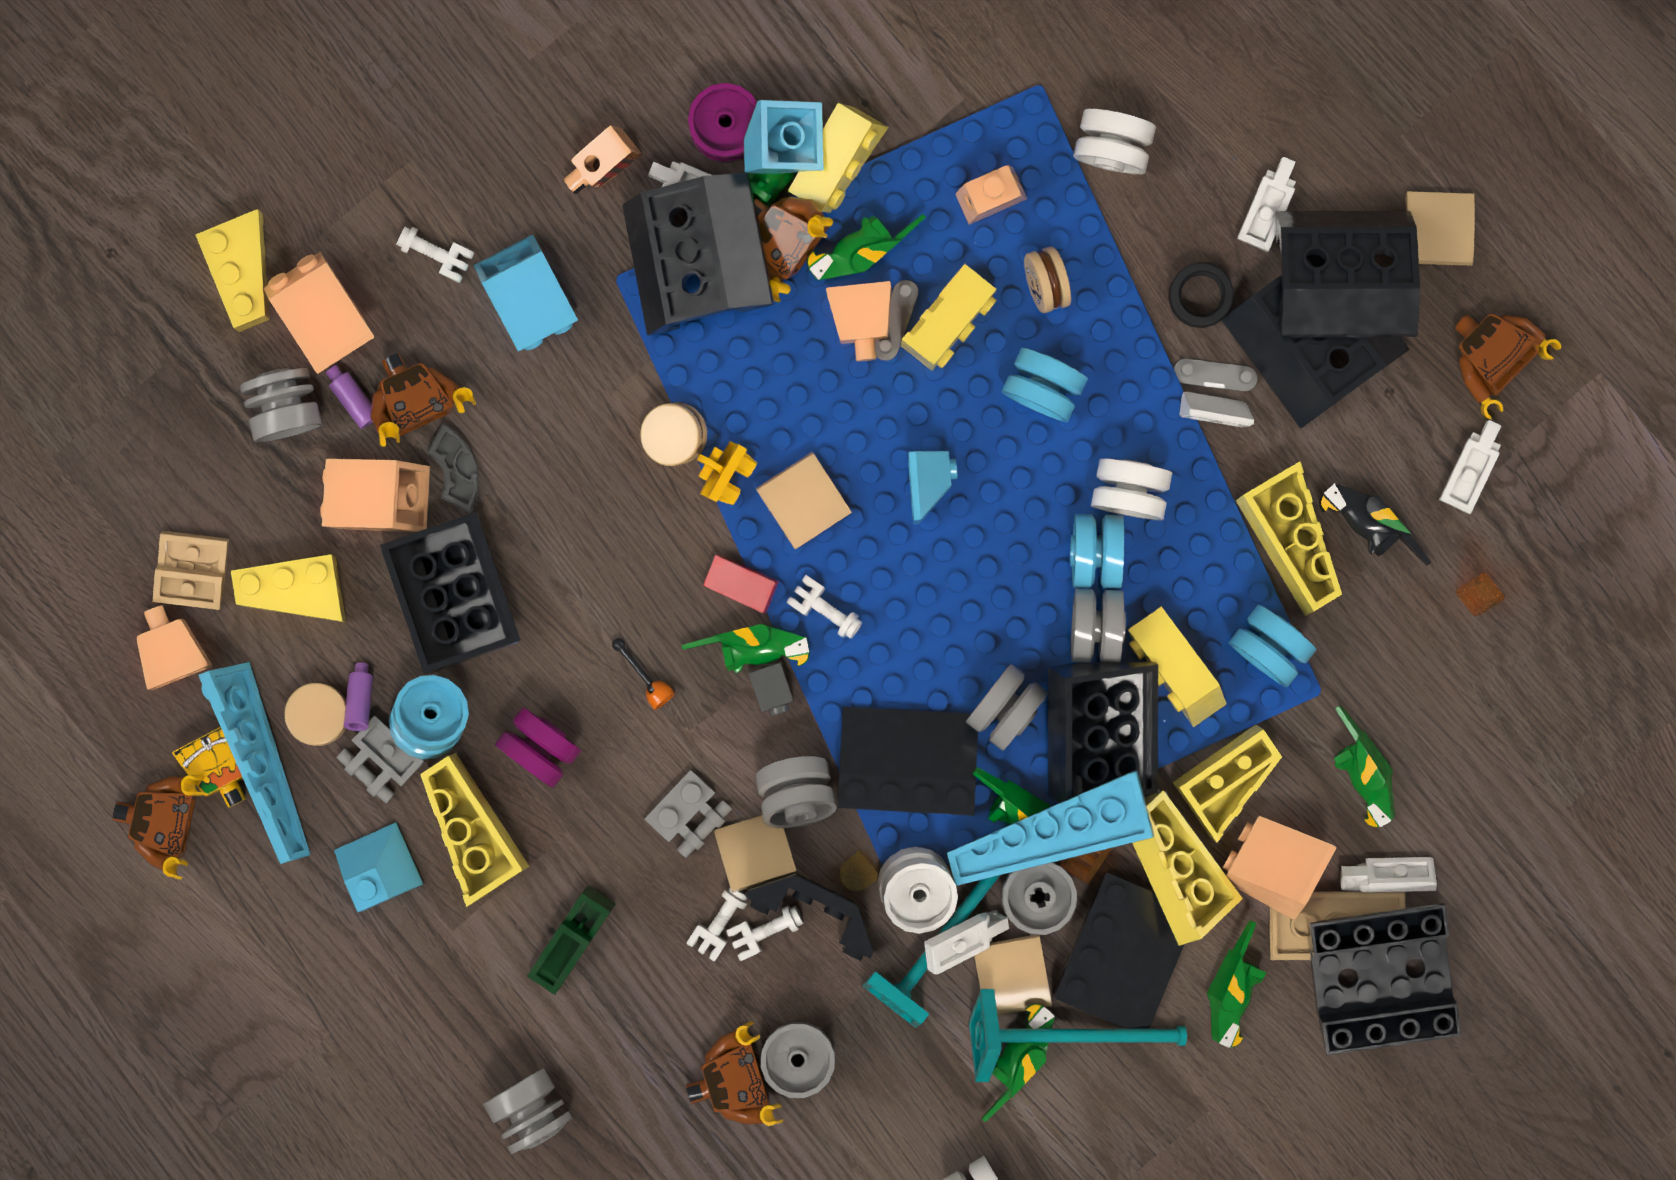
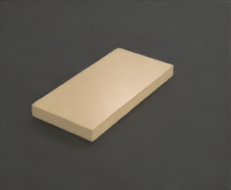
[1269,891,1406,960]

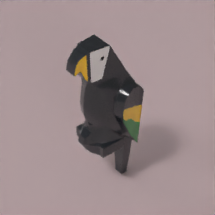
[1319,483,1431,566]

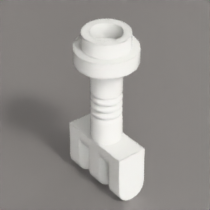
[396,226,474,283]
[786,575,862,639]
[686,888,748,962]
[726,905,804,961]

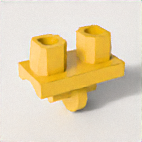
[696,441,757,505]

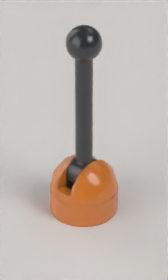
[612,638,676,710]

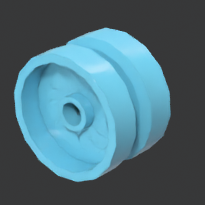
[1001,348,1088,423]
[1070,514,1124,589]
[1228,605,1317,688]
[389,675,469,759]

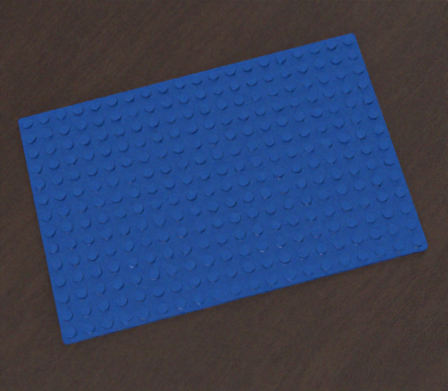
[616,85,1321,866]

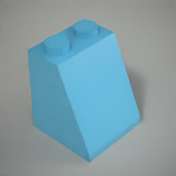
[473,234,578,352]

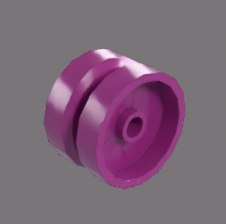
[688,83,757,163]
[494,707,582,789]

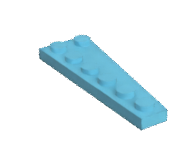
[199,662,311,864]
[947,771,1154,886]

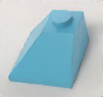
[744,100,824,174]
[908,451,957,524]
[334,822,424,913]

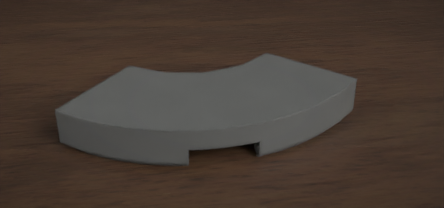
[427,423,479,514]

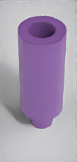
[326,365,373,430]
[344,663,373,731]

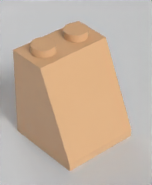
[263,252,374,374]
[320,459,430,533]
[1222,816,1337,920]

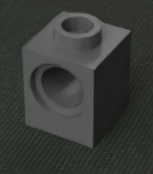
[749,663,794,717]

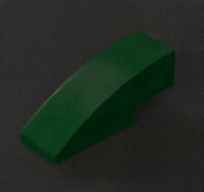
[527,885,616,995]

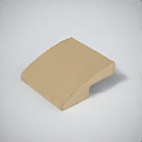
[1405,191,1475,266]
[756,452,852,549]
[152,531,229,610]
[714,815,797,893]
[974,934,1052,1016]

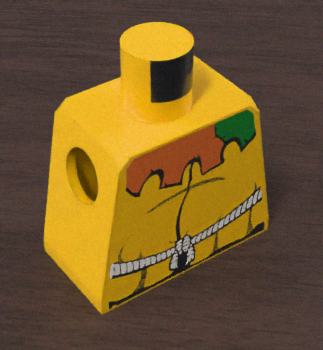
[172,727,246,808]

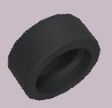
[1168,262,1234,328]

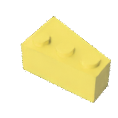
[788,103,889,213]
[196,209,270,332]
[901,264,997,371]
[231,554,346,623]
[1128,606,1226,727]
[1173,725,1282,842]

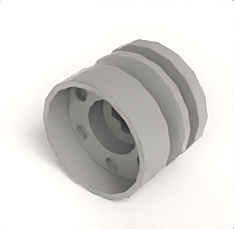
[240,368,323,442]
[483,1068,573,1154]

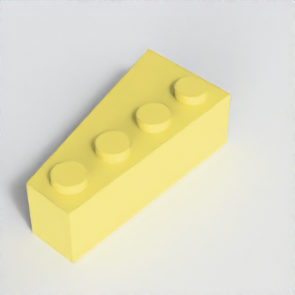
[1236,462,1342,616]
[420,753,530,907]
[1132,790,1243,946]

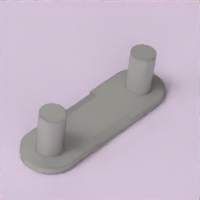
[875,280,918,361]
[1174,359,1257,391]

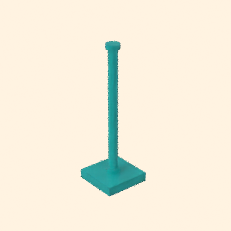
[862,875,1000,1028]
[968,989,1187,1082]

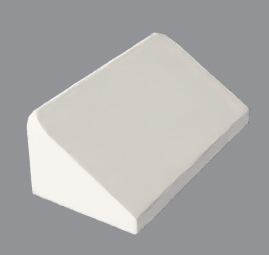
[1179,392,1254,428]

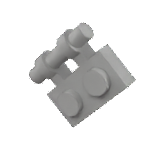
[337,716,425,804]
[644,770,732,858]

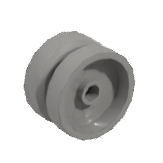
[1071,588,1126,662]
[965,663,1048,751]
[755,756,837,828]
[1001,862,1077,935]
[761,1022,835,1098]

